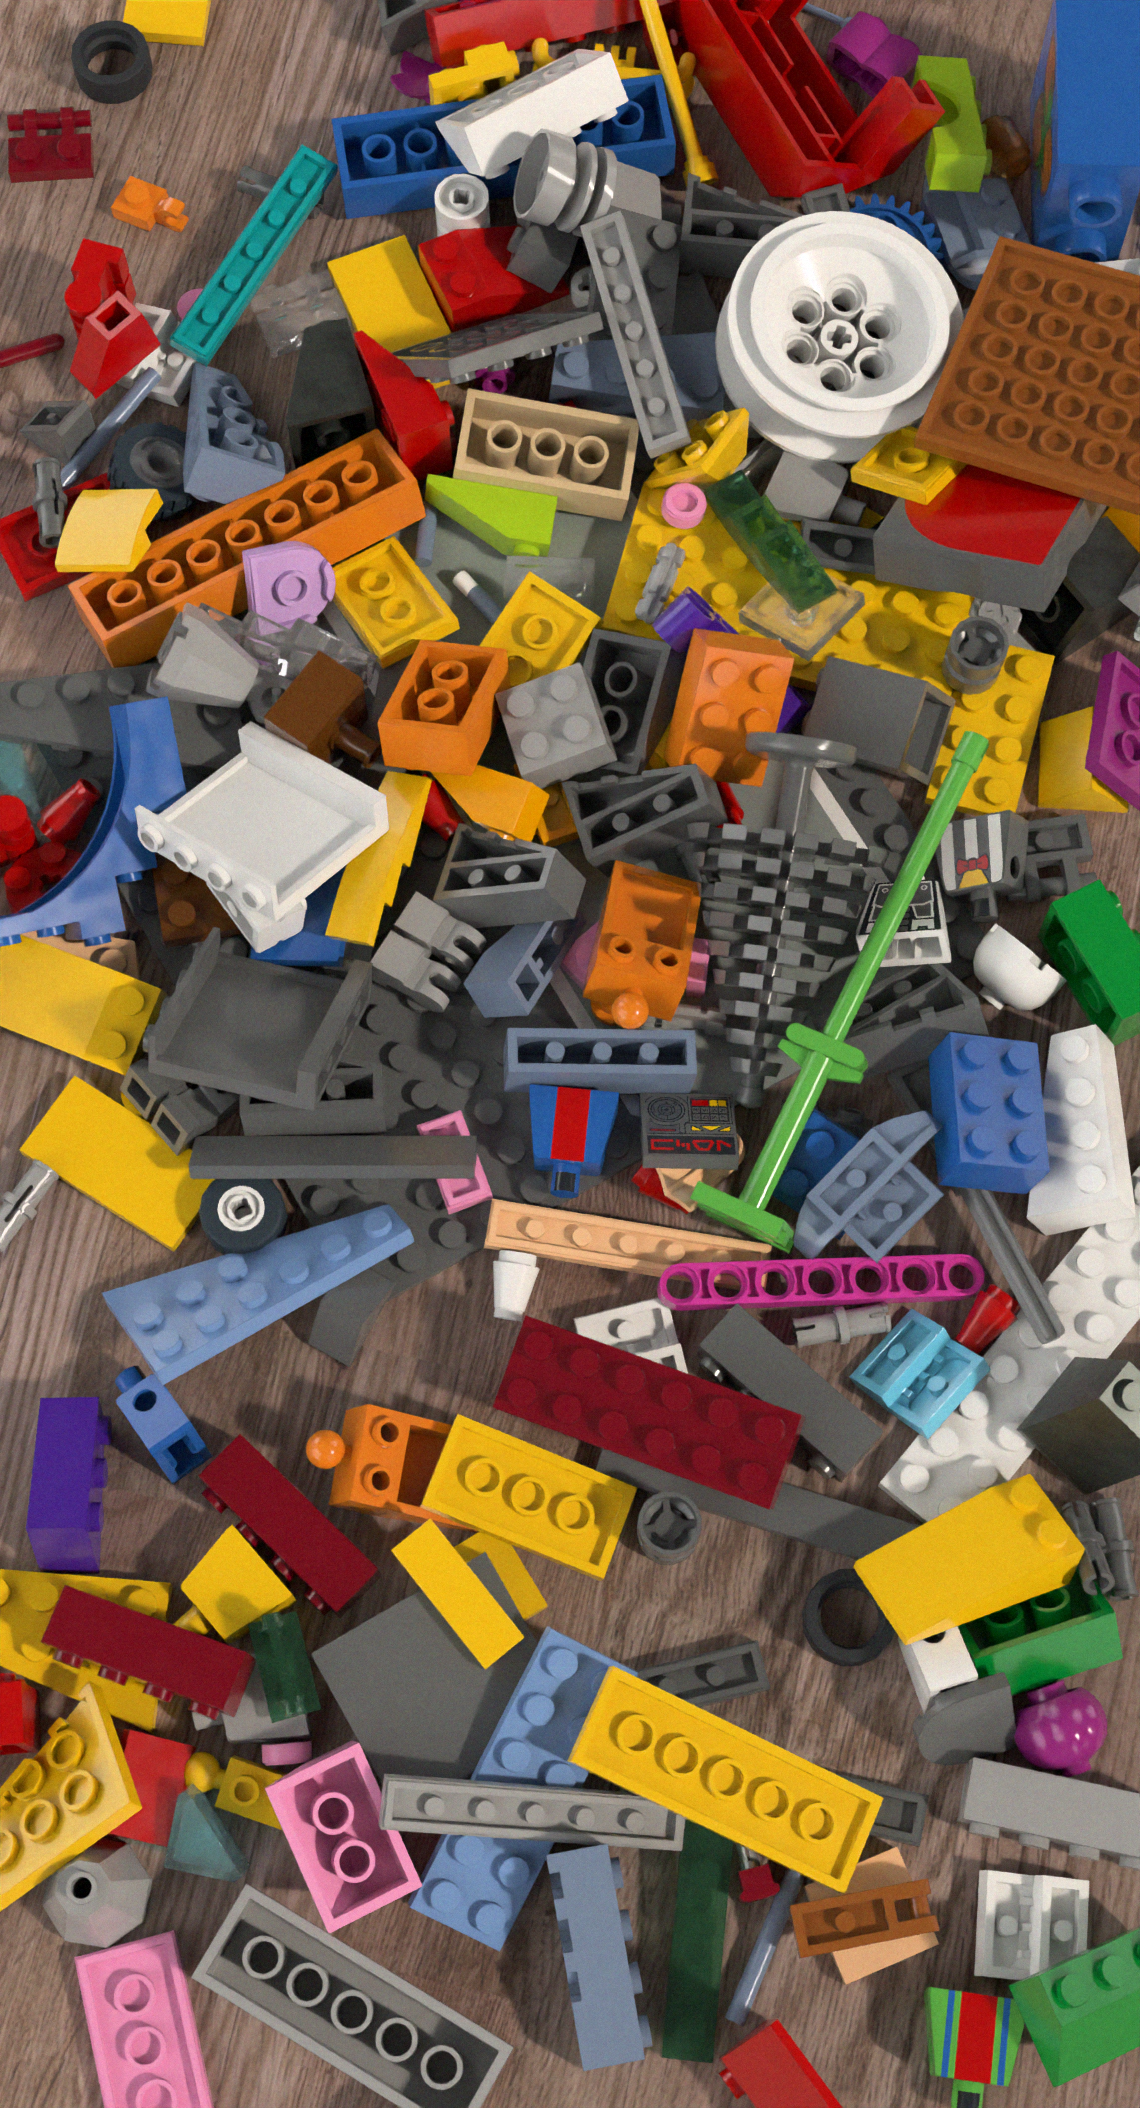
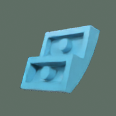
[849,1308,991,1439]

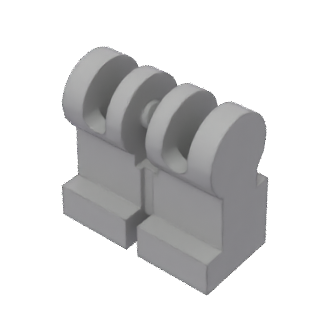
[370,891,487,1013]

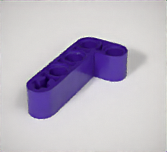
[652,586,812,734]

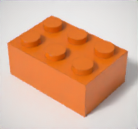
[664,628,795,787]
[377,640,511,776]

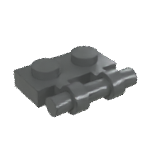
[1005,814,1097,903]

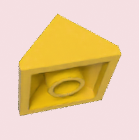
[1038,706,1129,813]

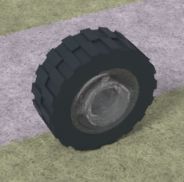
[107,422,199,522]

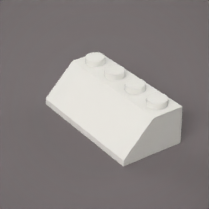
[436,49,629,179]

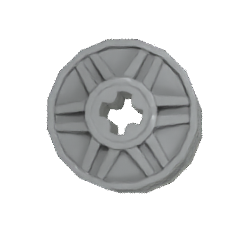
[513,128,617,238]

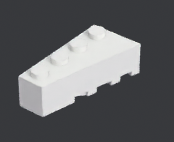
[1027,1024,1136,1236]

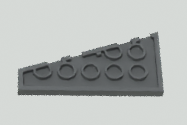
[0,663,242,775]

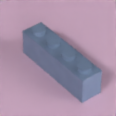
[503,1028,697,1094]

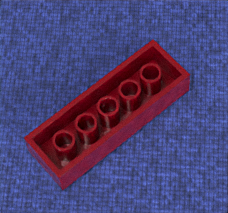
[492,1315,806,1510]

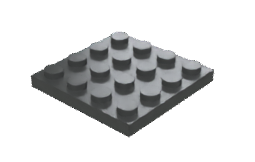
[390,312,604,384]

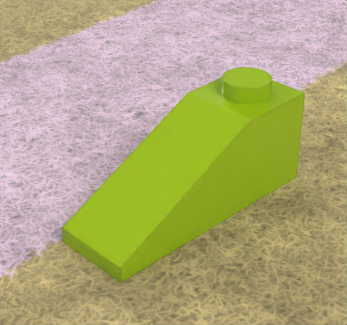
[425,474,558,563]

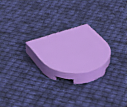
[242,541,336,639]

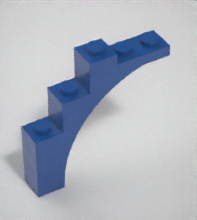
[0,696,187,947]

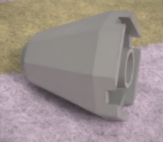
[146,602,263,708]
[42,1839,153,1948]

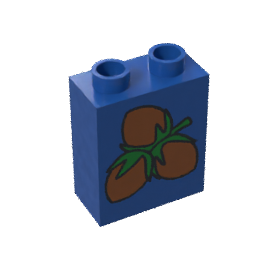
[1030,0,1140,263]

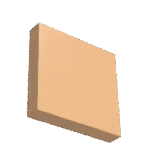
[803,1847,939,1985]

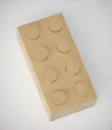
[453,388,639,521]

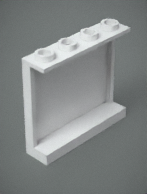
[135,721,389,922]

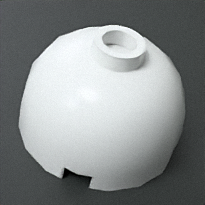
[973,923,1066,1011]

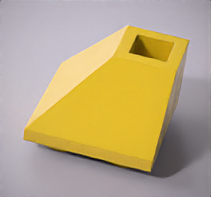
[645,407,749,490]

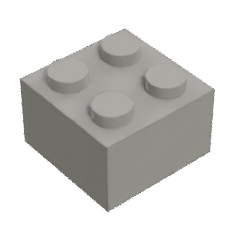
[495,662,618,789]

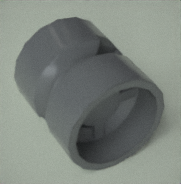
[941,616,1009,695]
[636,1491,702,1565]

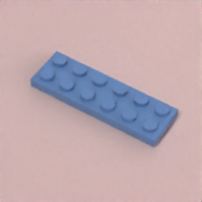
[408,1626,638,1951]

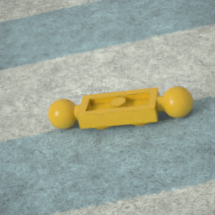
[184,1752,287,1830]

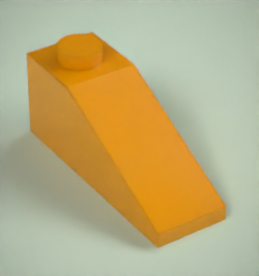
[430,765,550,842]

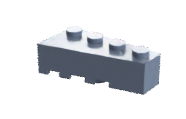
[548,332,725,422]
[546,1844,653,2071]

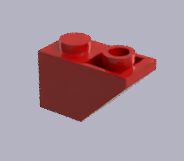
[70,290,161,399]

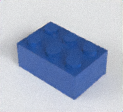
[928,1032,1050,1194]

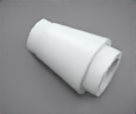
[493,1250,540,1322]

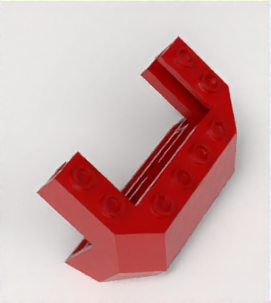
[680,0,945,198]

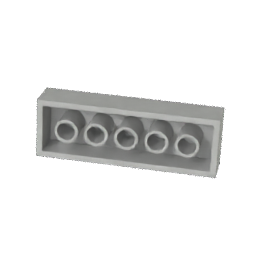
[191,1884,515,2108]

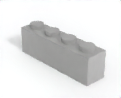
[957,1757,1140,1872]

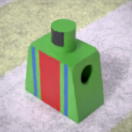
[924,1987,1025,2108]

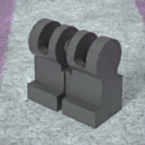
[120,1058,240,1156]

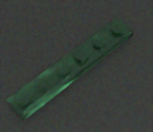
[660,1819,733,2063]

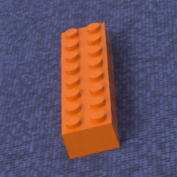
[67,428,426,668]

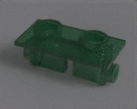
[248,1611,321,1724]

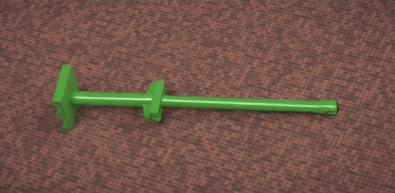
[690,731,989,1254]

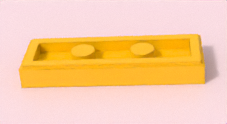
[391,1518,524,1670]

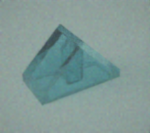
[164,1783,250,1882]

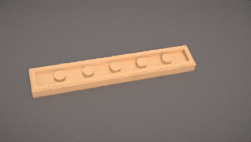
[484,1199,772,1291]

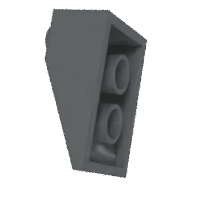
[583,628,687,776]

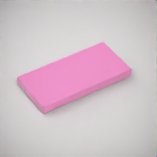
[74,1930,214,2108]

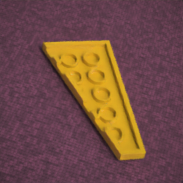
[0,1569,173,1735]
[0,1681,142,1912]

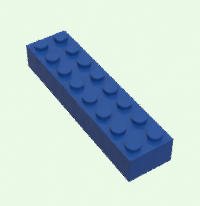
[332,74,676,219]

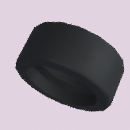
[71,20,152,104]
[802,1569,895,1666]

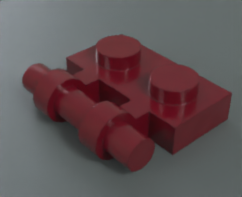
[7,106,94,183]

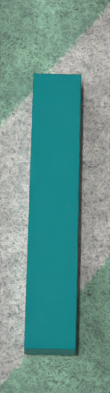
[170,144,338,367]

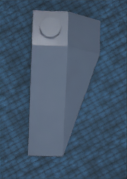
[183,362,285,504]

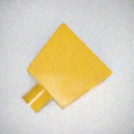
[172,1525,297,1644]

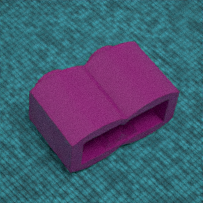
[826,11,923,99]

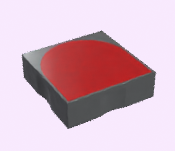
[873,464,1106,613]

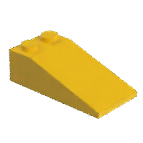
[0,934,167,1076]
[853,1474,1085,1646]

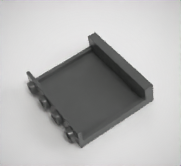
[143,927,373,1111]
[311,1552,538,1785]

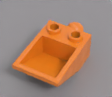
[582,860,701,1029]
[306,1404,479,1533]

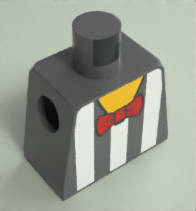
[935,810,1029,923]

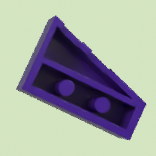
[26,1397,112,1574]

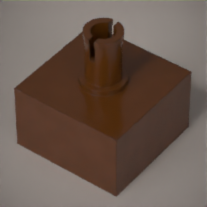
[263,650,382,768]

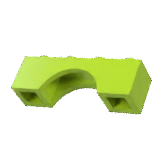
[911,55,992,193]

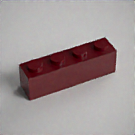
[198,1434,381,1618]
[41,1585,257,1721]

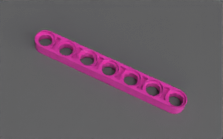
[657,1254,985,1311]

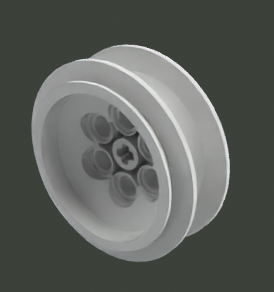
[715,211,964,463]

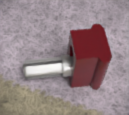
[735,1843,780,1904]

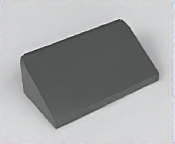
[796,519,877,575]

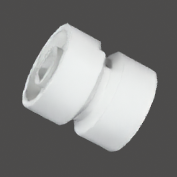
[434,174,490,237]

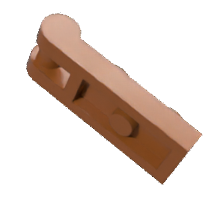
[788,1878,940,1959]

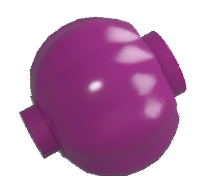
[1014,1679,1107,1778]

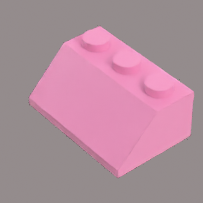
[264,1740,422,1933]

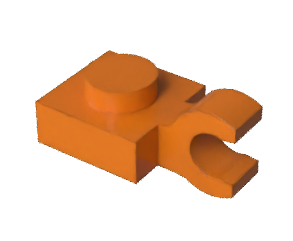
[110,176,189,233]

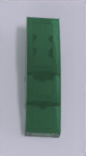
[704,469,838,614]

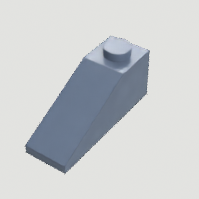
[463,908,587,1018]

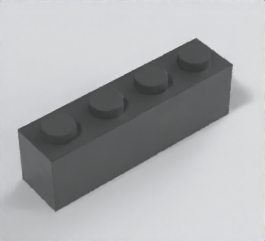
[697,1304,884,1483]

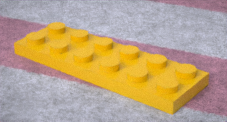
[567,1666,884,1894]

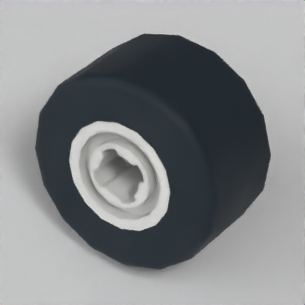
[199,1179,288,1255]

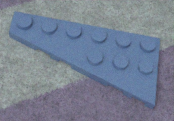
[102,1204,415,1386]

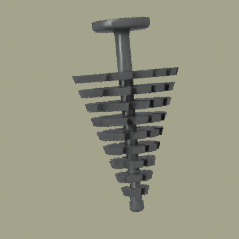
[687,732,890,1109]

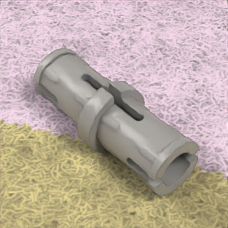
[0,1159,59,1253]
[791,1302,892,1349]

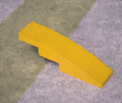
[325,771,432,947]

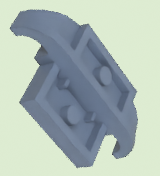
[919,176,1031,290]
[793,1110,945,1263]

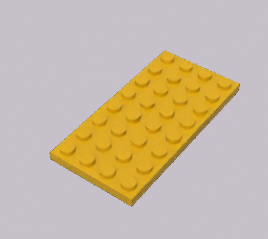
[600,481,975,696]

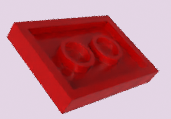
[0,473,110,602]

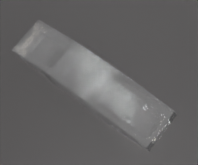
[198,603,378,689]

